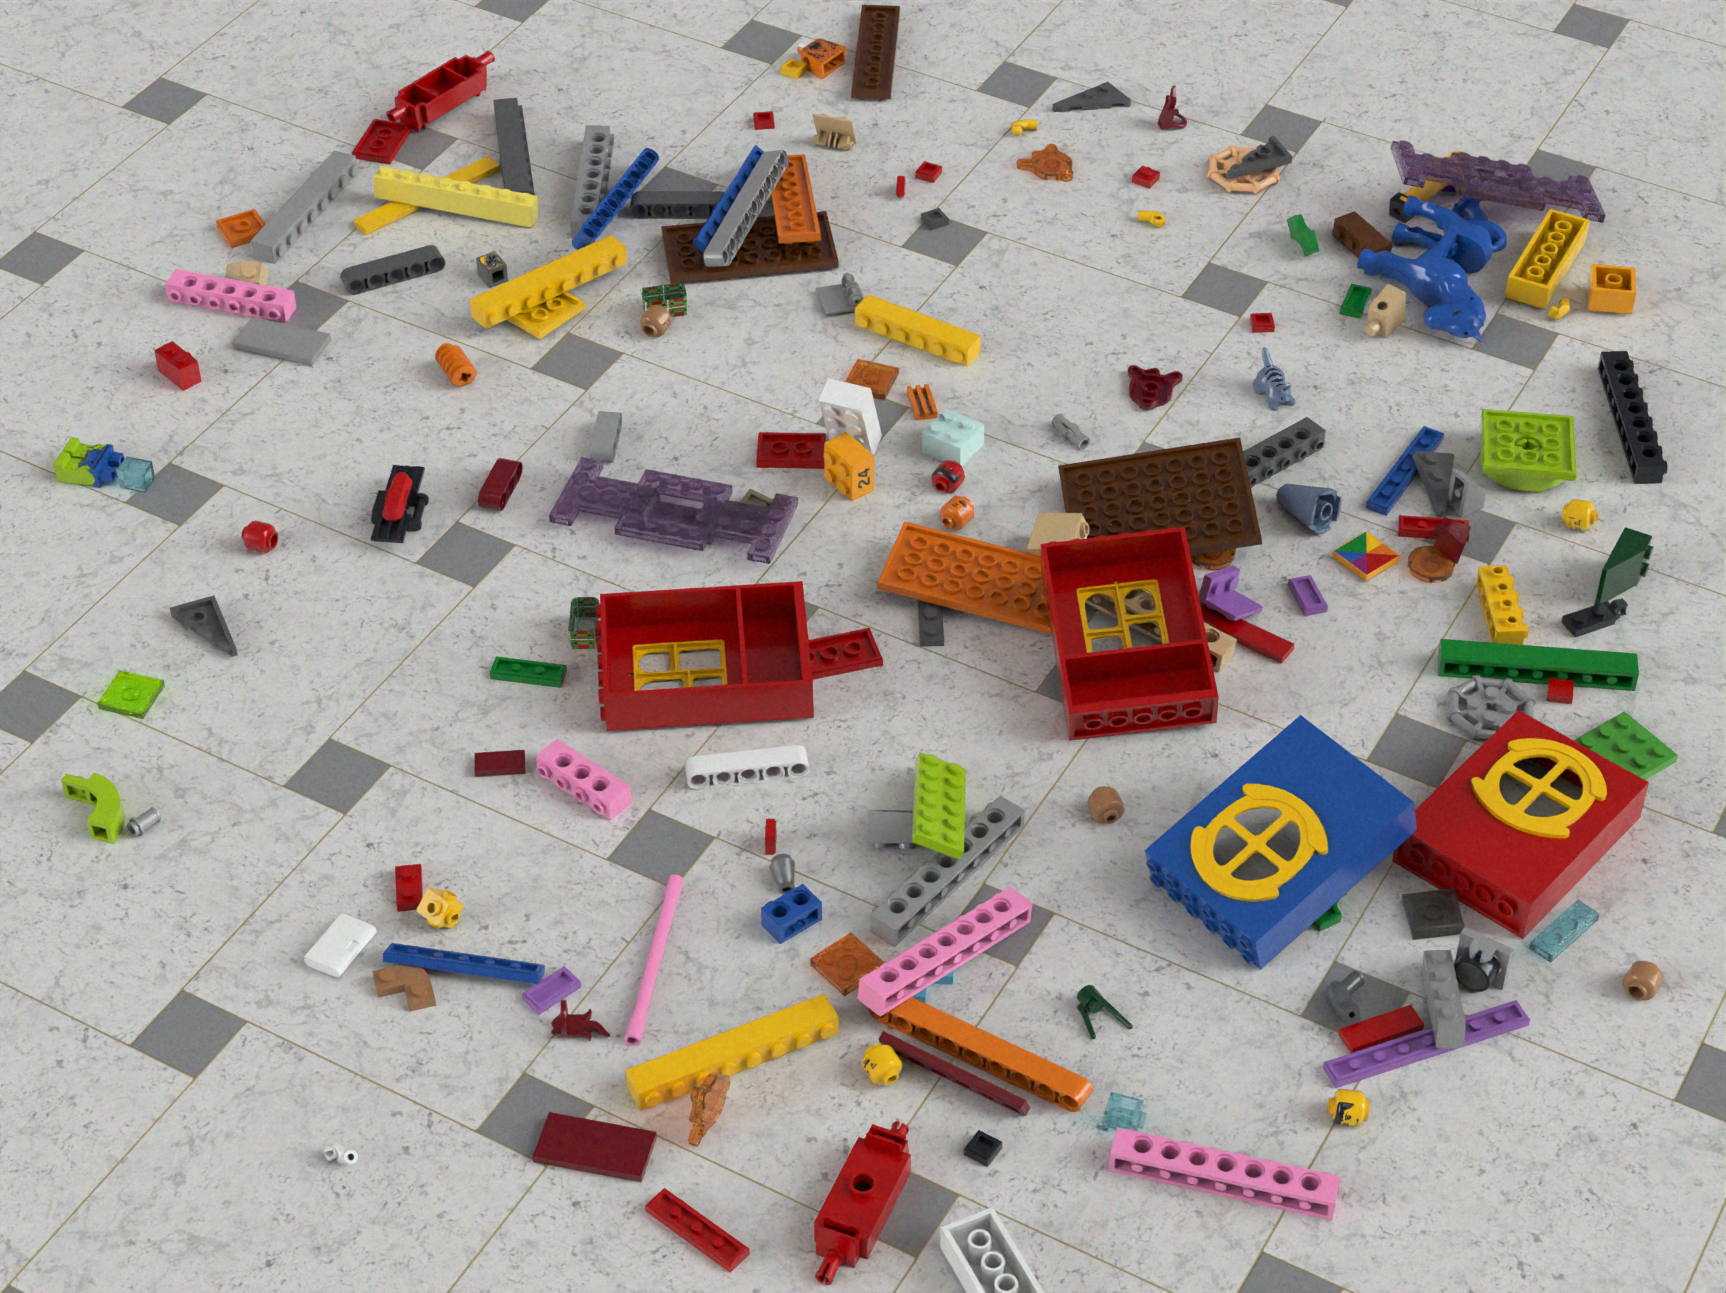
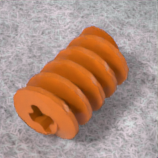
[435,343,477,386]

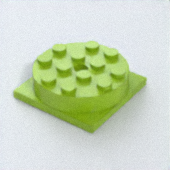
[1479,409,1576,493]

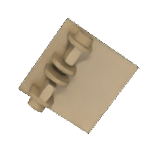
[812,113,856,150]

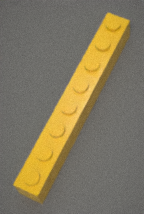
[470,235,627,329]
[625,994,839,1111]

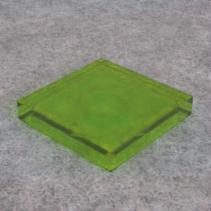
[97,670,165,719]

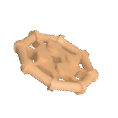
[1207,145,1280,194]

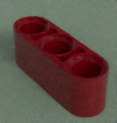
[478,458,523,511]

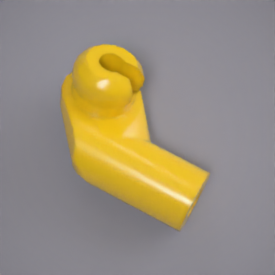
[1011,119,1037,135]
[1138,210,1166,227]
[1547,298,1570,320]

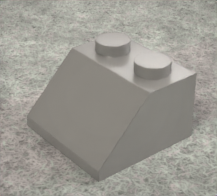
[868,809,916,849]

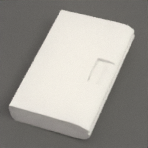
[304,913,377,977]

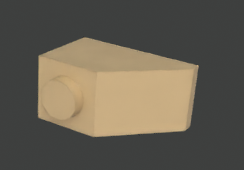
[225,261,269,286]

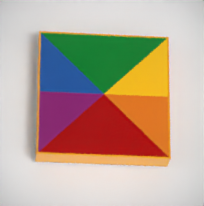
[1332,531,1400,581]

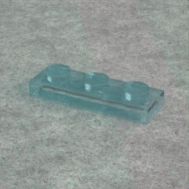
[1529,900,1600,963]

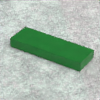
[490,656,567,688]

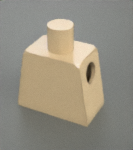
[1364,284,1406,337]

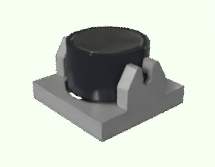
[1454,927,1514,994]

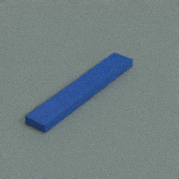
[1366,426,1444,516]
[383,943,545,984]

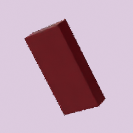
[475,750,526,777]

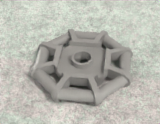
[1446,675,1536,740]

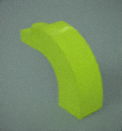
[61,772,125,844]

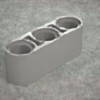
[590,411,622,462]

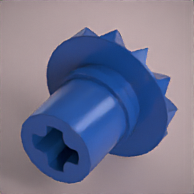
[1452,192,1488,221]

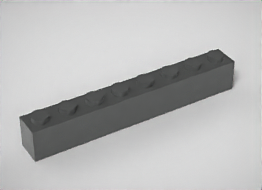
[493,98,535,195]

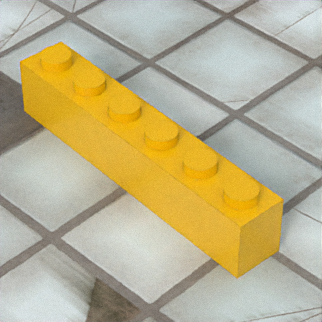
[855,294,981,367]

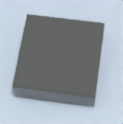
[921,208,949,230]

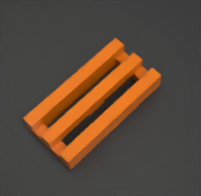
[907,384,938,420]

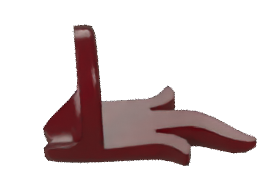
[1157,85,1187,130]
[551,1000,610,1041]

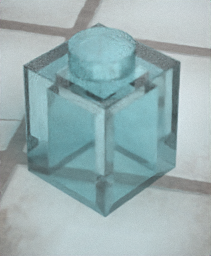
[116,456,155,493]

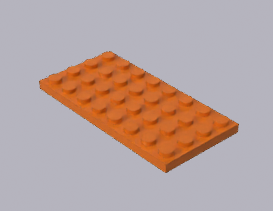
[877,521,1052,635]

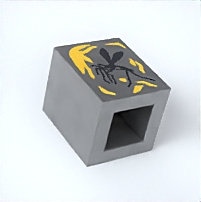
[476,251,508,288]

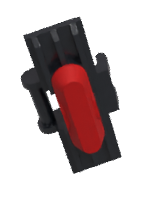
[371,465,429,543]

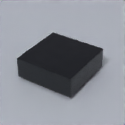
[964,1130,1003,1167]

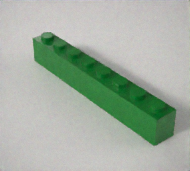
[1437,639,1639,691]

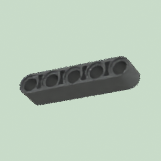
[630,191,724,219]
[340,245,445,295]

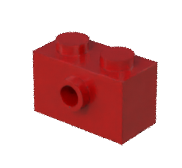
[154,341,201,391]

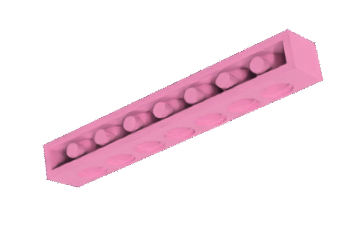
[858,887,1033,1017]
[1109,1127,1341,1221]

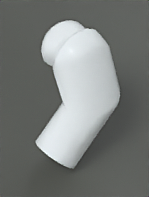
[324,1142,358,1164]

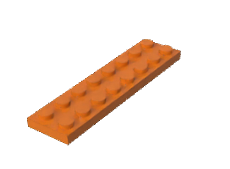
[770,154,821,244]

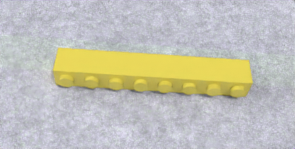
[373,166,538,228]

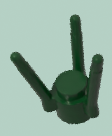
[1077,985,1133,1039]

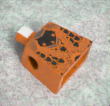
[797,38,846,79]

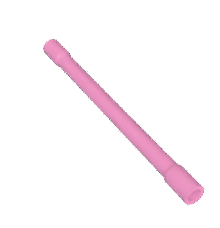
[624,874,684,1046]

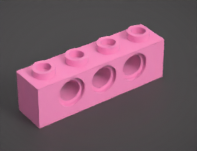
[536,739,632,820]

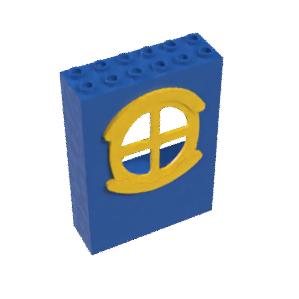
[1145,715,1417,970]

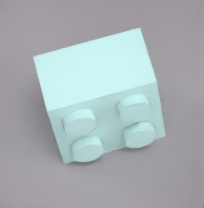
[922,408,984,467]

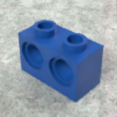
[761,884,822,944]

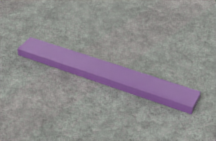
[1323,1000,1530,1088]

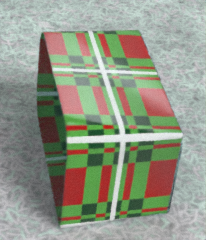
[640,283,687,317]
[568,597,599,649]

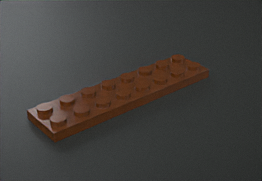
[851,5,900,100]

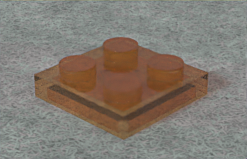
[810,932,885,997]

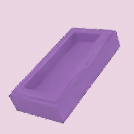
[1288,575,1328,616]
[522,966,581,1015]

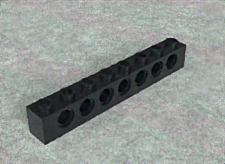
[1598,351,1668,484]

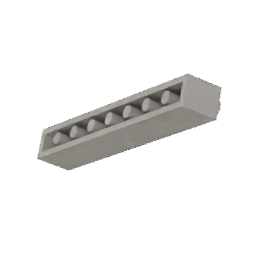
[250,150,358,264]

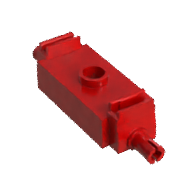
[386,51,495,132]
[814,1121,911,1285]

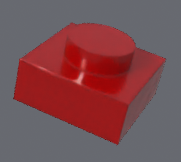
[1132,166,1160,189]

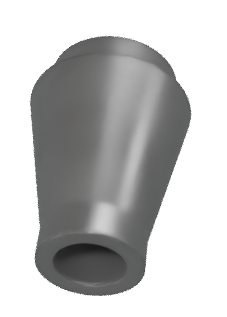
[769,854,795,894]

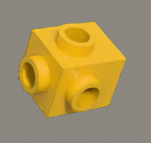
[416,888,465,929]

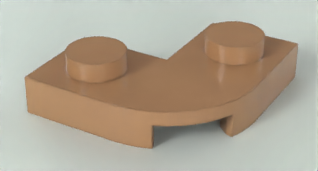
[373,965,436,1011]

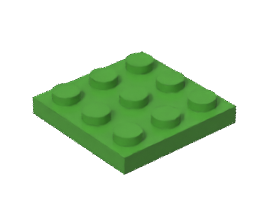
[1574,711,1678,780]

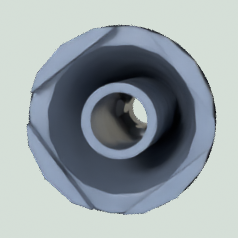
[1276,484,1342,534]

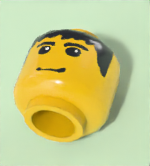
[1327,1089,1369,1127]

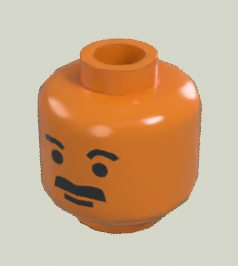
[940,496,974,530]

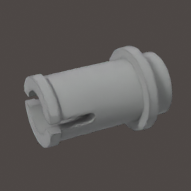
[127,807,161,836]

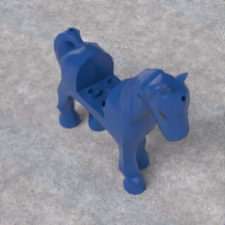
[1357,195,1507,342]

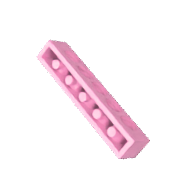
[165,269,297,323]

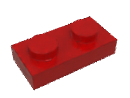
[395,864,423,912]

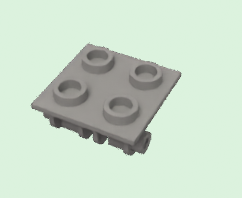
[816,273,864,315]

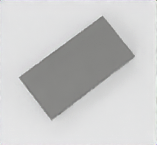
[232,317,331,366]

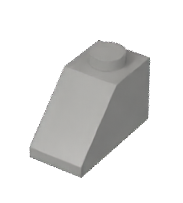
[1447,468,1487,517]

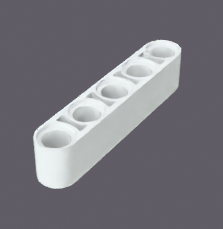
[685,745,810,790]

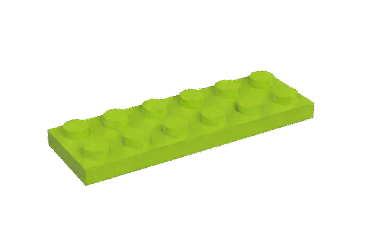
[912,752,966,860]

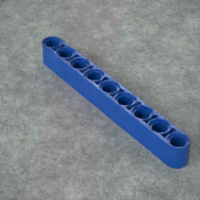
[572,148,659,250]

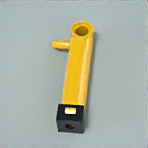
[1389,151,1467,223]

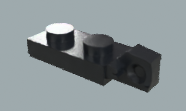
[1561,598,1628,638]

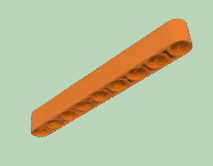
[868,997,1093,1112]

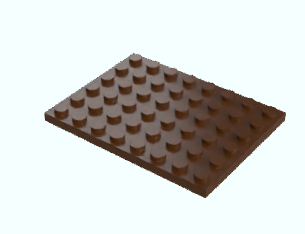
[1058,437,1262,555]

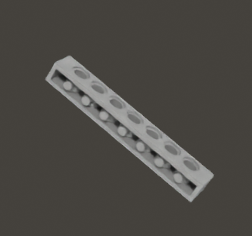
[570,125,614,239]
[870,796,1024,947]

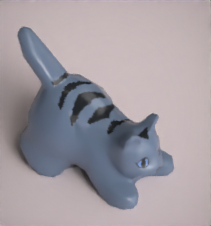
[1253,347,1296,411]

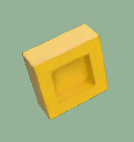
[780,58,807,79]

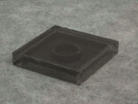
[1402,888,1465,940]

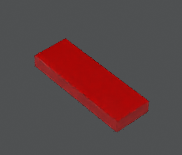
[1398,515,1469,542]
[1338,1005,1424,1053]

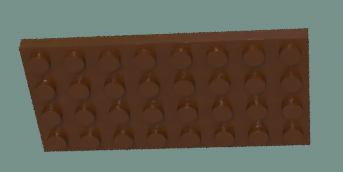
[661,211,839,284]

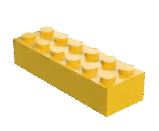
[1505,209,1590,309]

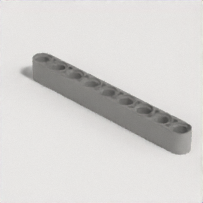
[704,150,788,268]

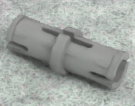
[1052,414,1090,450]

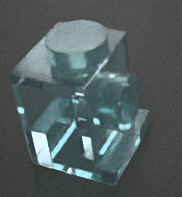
[1102,1092,1147,1132]

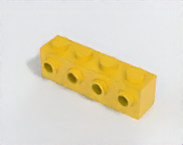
[1476,565,1528,645]

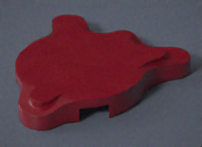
[1127,365,1183,410]

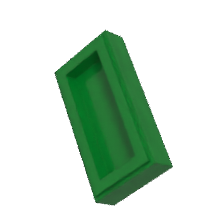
[1340,284,1372,319]

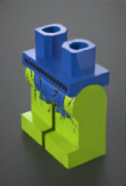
[53,437,126,488]

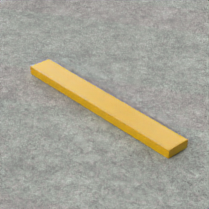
[353,156,501,235]

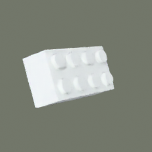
[819,378,882,455]
[940,1207,1044,1293]

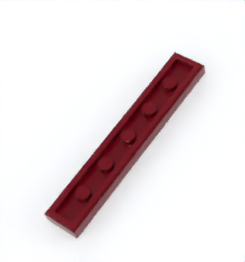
[879,1031,1030,1116]

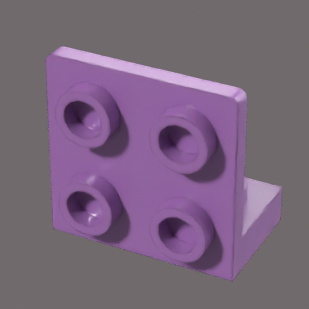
[1199,565,1263,621]

